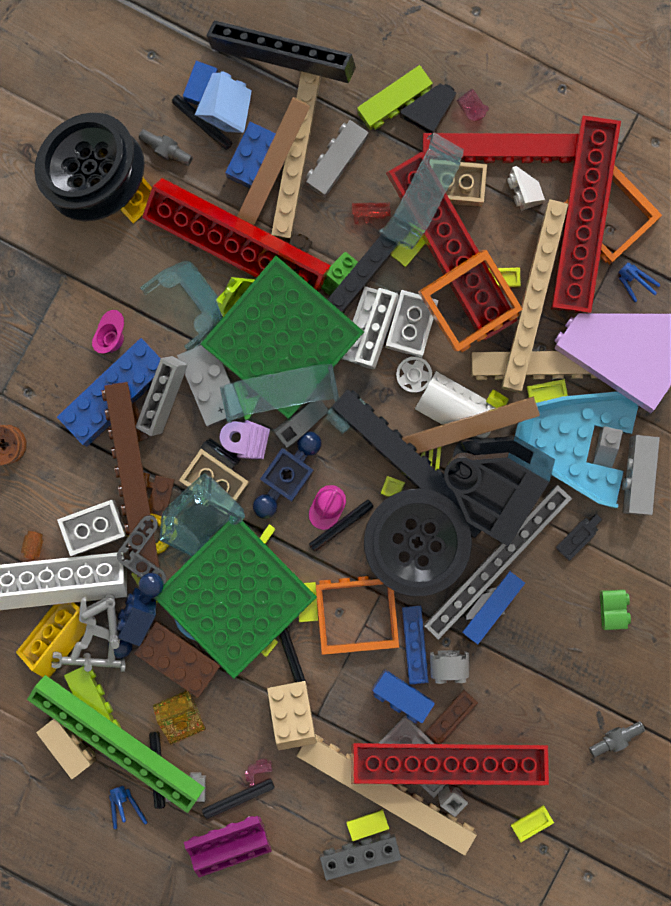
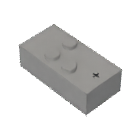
[177,345,243,428]
[622,435,660,516]

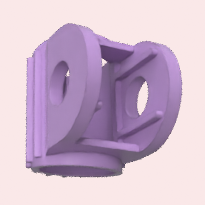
[220,420,270,459]

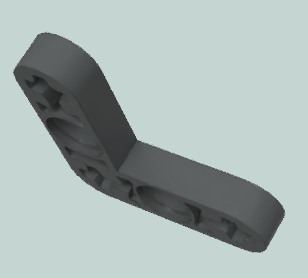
[117,515,166,584]

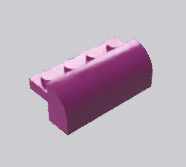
[184,816,272,878]

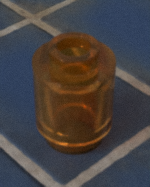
[21,531,44,560]

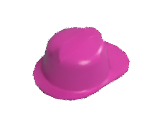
[92,310,124,354]
[309,485,346,530]

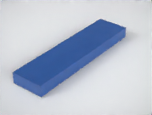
[462,571,525,644]
[402,606,429,685]

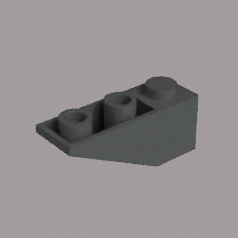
[273,395,329,448]

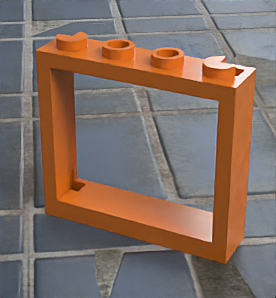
[564,165,662,265]
[418,250,523,352]
[316,576,399,655]

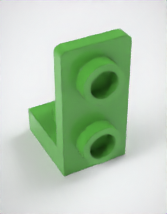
[321,252,358,296]

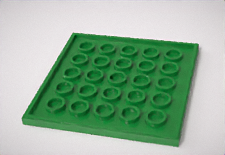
[201,256,364,419]
[154,514,317,679]

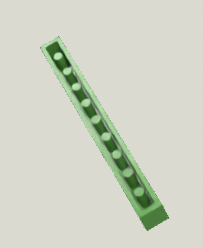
[27,675,205,813]

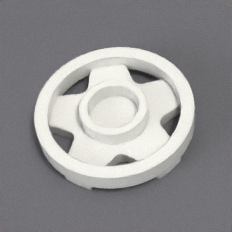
[396,357,432,393]

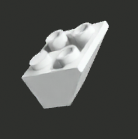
[507,166,545,211]

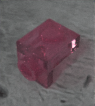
[456,89,489,121]
[245,759,273,786]

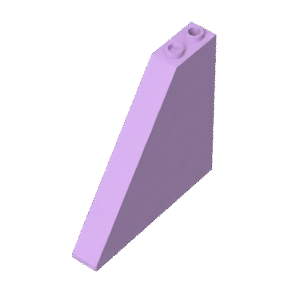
[554,313,671,413]

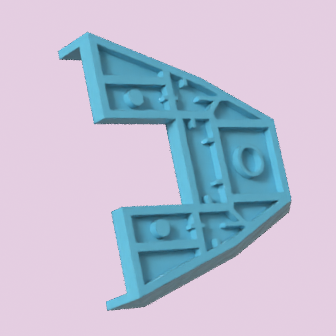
[515,392,638,508]

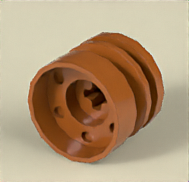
[0,425,27,465]

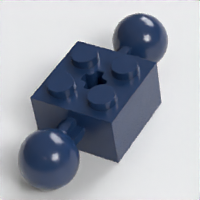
[253,431,322,519]
[108,573,164,659]

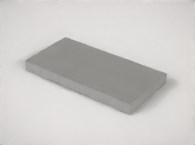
[378,715,446,798]

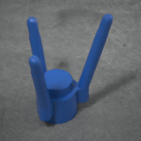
[618,262,660,302]
[109,785,147,829]

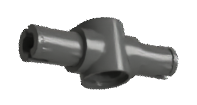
[138,129,193,166]
[588,721,645,758]

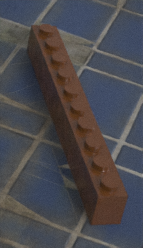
[101,381,160,577]

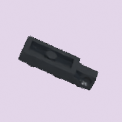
[555,514,602,561]

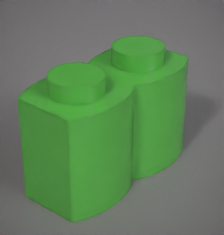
[600,589,631,630]

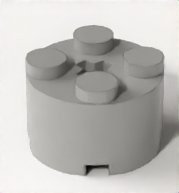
[430,650,469,684]

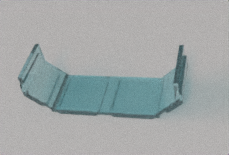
[378,132,464,250]
[220,364,339,423]

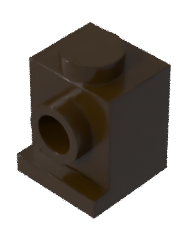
[289,234,313,253]

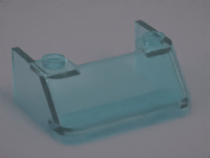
[140,261,223,351]

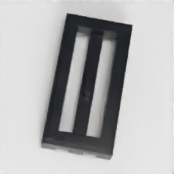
[200,438,241,469]

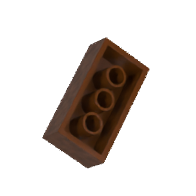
[135,621,220,698]

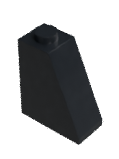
[400,83,456,133]

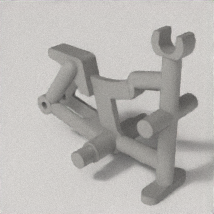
[52,594,125,672]

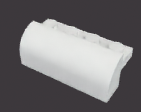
[342,286,400,369]
[415,371,495,439]

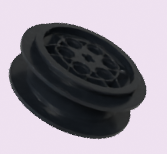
[34,113,145,222]
[364,489,472,596]

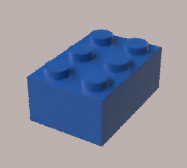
[225,122,276,188]
[372,669,435,724]

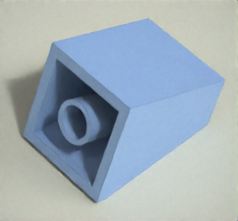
[195,71,252,133]

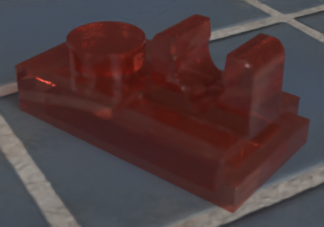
[352,202,390,224]

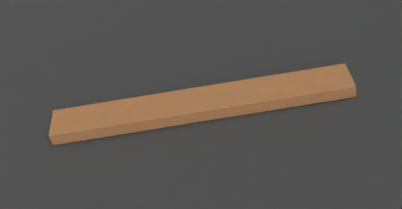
[237,97,310,225]
[402,396,540,454]

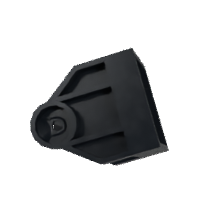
[444,436,555,547]

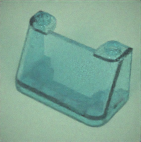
[160,473,245,556]

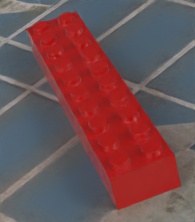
[551,115,621,313]
[386,152,518,340]
[142,178,331,293]
[351,743,549,786]

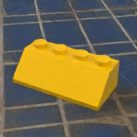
[16,602,94,678]

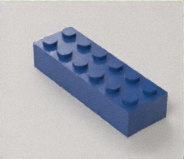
[57,338,161,447]

